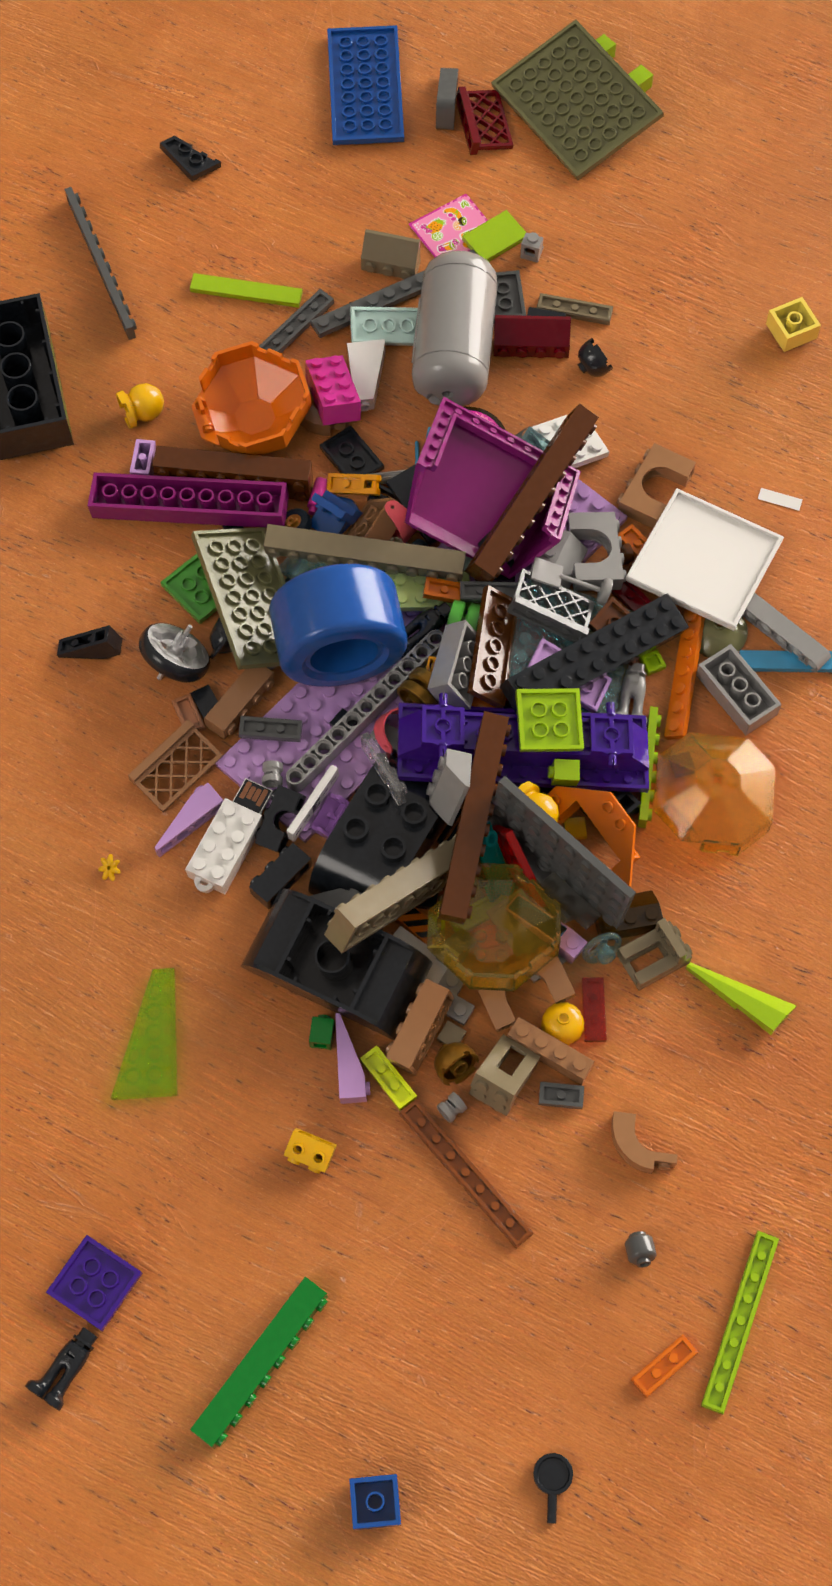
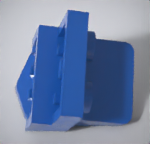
[311,490,363,534]

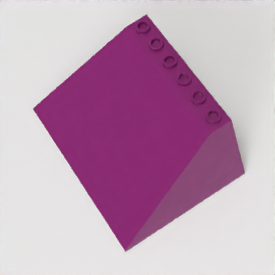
[405,396,581,579]

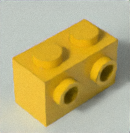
[284,1128,337,1174]

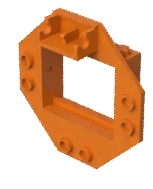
[547,786,640,912]

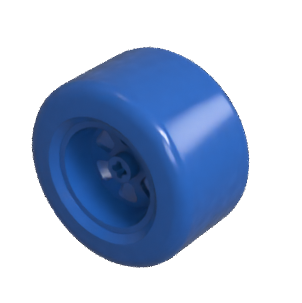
[269,564,407,687]

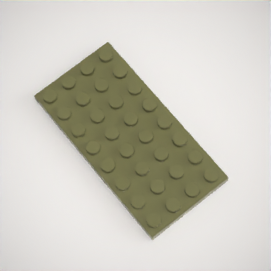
[191,527,286,670]

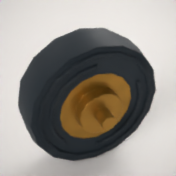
[285,508,312,530]

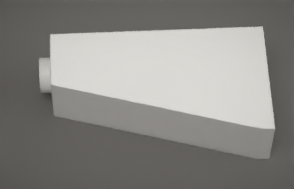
[347,339,385,411]

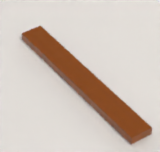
[399,1099,533,1249]

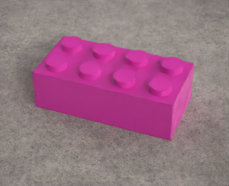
[305,355,361,425]

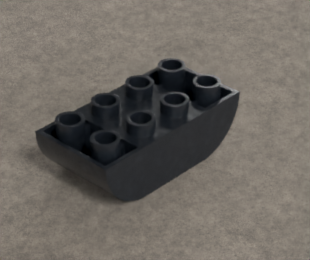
[241,889,433,1041]

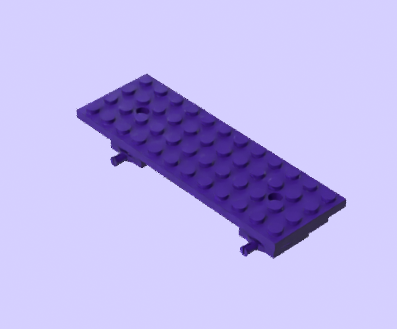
[397,693,649,793]

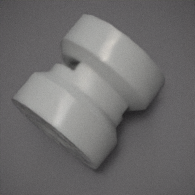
[262,760,283,788]
[436,1092,467,1123]

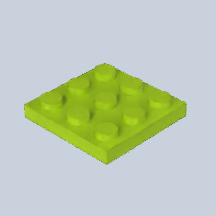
[516,688,584,752]

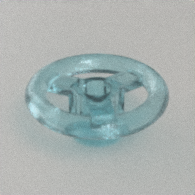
[582,932,622,964]

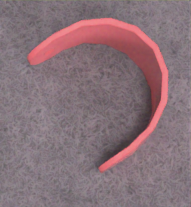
[385,500,417,543]
[373,707,398,754]

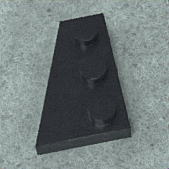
[160,136,221,181]

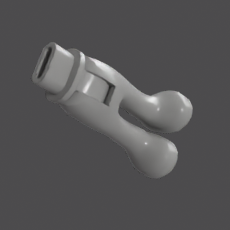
[615,663,648,728]

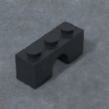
[255,785,306,853]

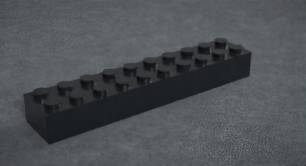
[500,593,689,714]

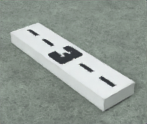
[287,765,339,842]

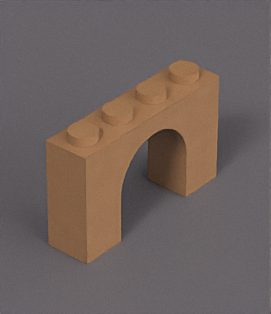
[617,443,696,528]
[475,946,576,1032]

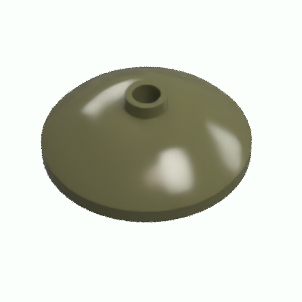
[700,617,748,658]

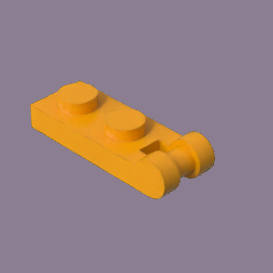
[327,473,382,496]

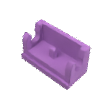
[309,792,350,840]

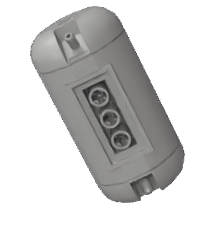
[411,251,498,406]

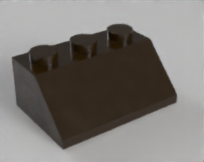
[592,890,663,942]

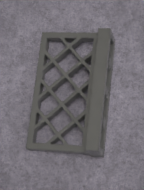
[507,569,595,643]

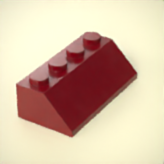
[493,315,571,359]

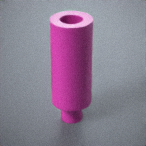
[307,477,327,516]

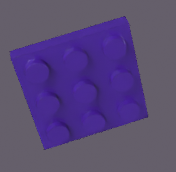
[46,1235,143,1332]

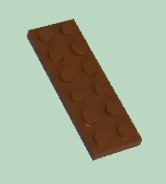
[467,585,518,708]

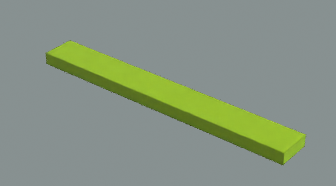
[701,1231,779,1415]

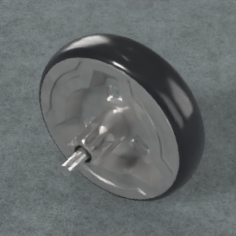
[139,623,210,683]

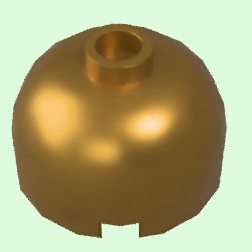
[434,1042,479,1086]

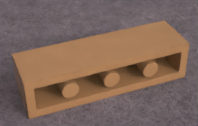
[204,667,274,740]
[507,1017,594,1086]

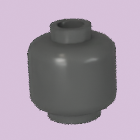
[625,1231,657,1268]

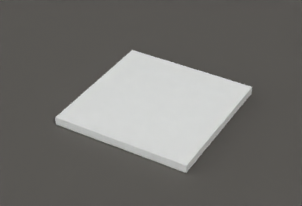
[625,488,784,631]

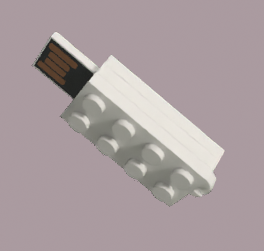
[185,778,273,894]

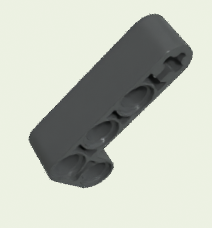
[436,68,458,130]

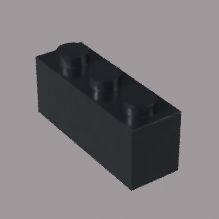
[249,843,312,909]

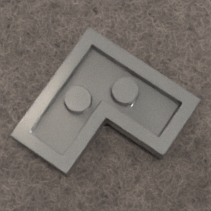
[439,968,475,1026]

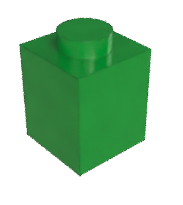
[309,1015,335,1050]

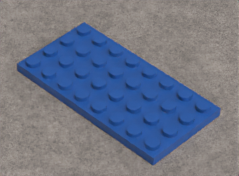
[327,25,404,145]

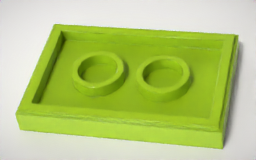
[462,210,526,262]

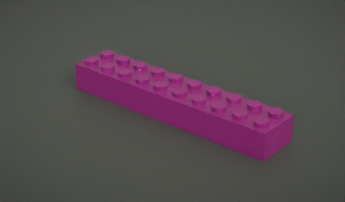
[87,472,289,528]

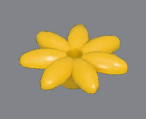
[98,854,120,881]

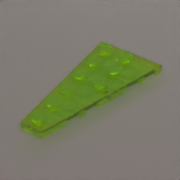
[111,968,178,1100]

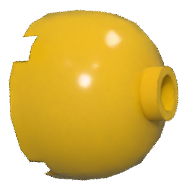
[541,1002,584,1046]

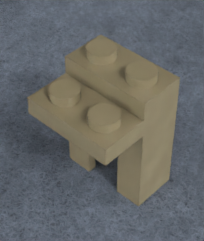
[617,918,693,991]
[469,1034,541,1116]

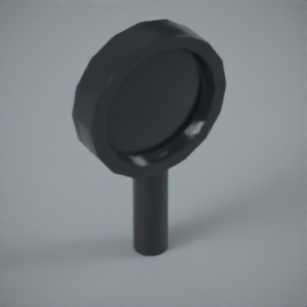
[533,1453,573,1524]

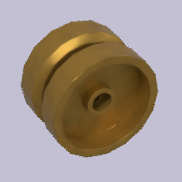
[397,667,439,705]

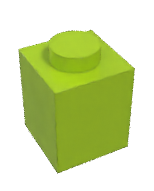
[548,759,580,786]

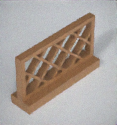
[128,719,223,813]

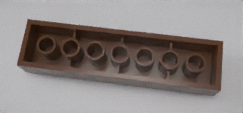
[153,446,313,502]

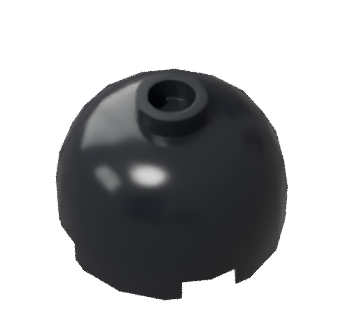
[577,338,613,377]

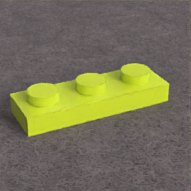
[360,1045,417,1111]

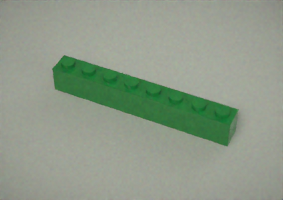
[190,1277,328,1449]

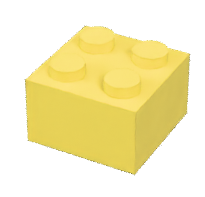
[766,297,821,352]

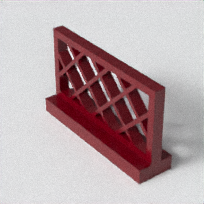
[456,86,514,155]

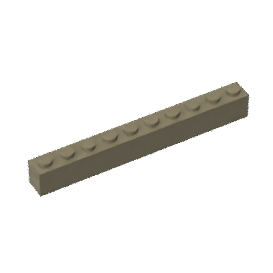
[263,524,466,582]

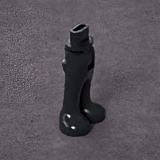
[401,602,451,658]
[25,1327,98,1411]

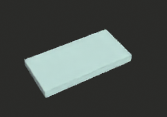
[350,307,418,346]

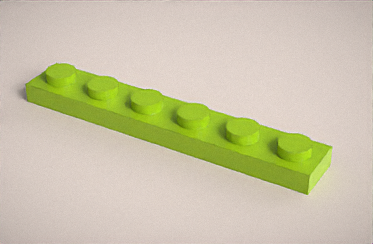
[637,706,661,828]

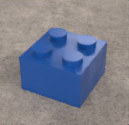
[349,1474,401,1531]

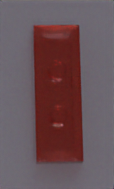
[582,977,607,1042]

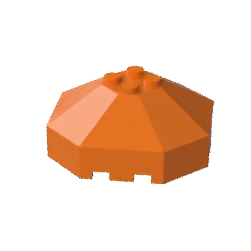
[192,341,312,456]

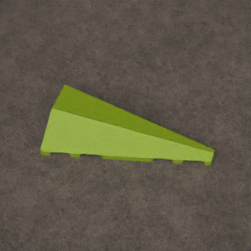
[685,962,796,1035]

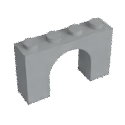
[565,512,626,591]

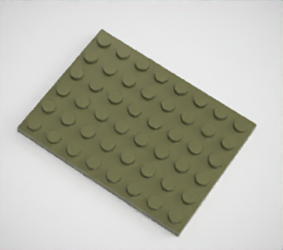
[491,20,664,180]

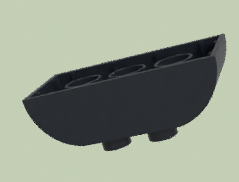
[308,753,446,930]

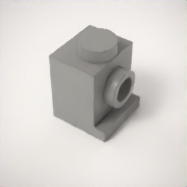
[520,232,544,263]

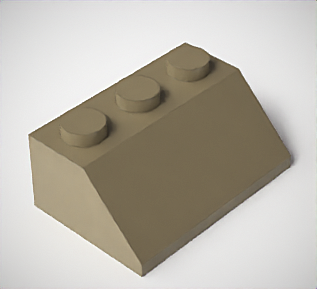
[361,229,420,279]

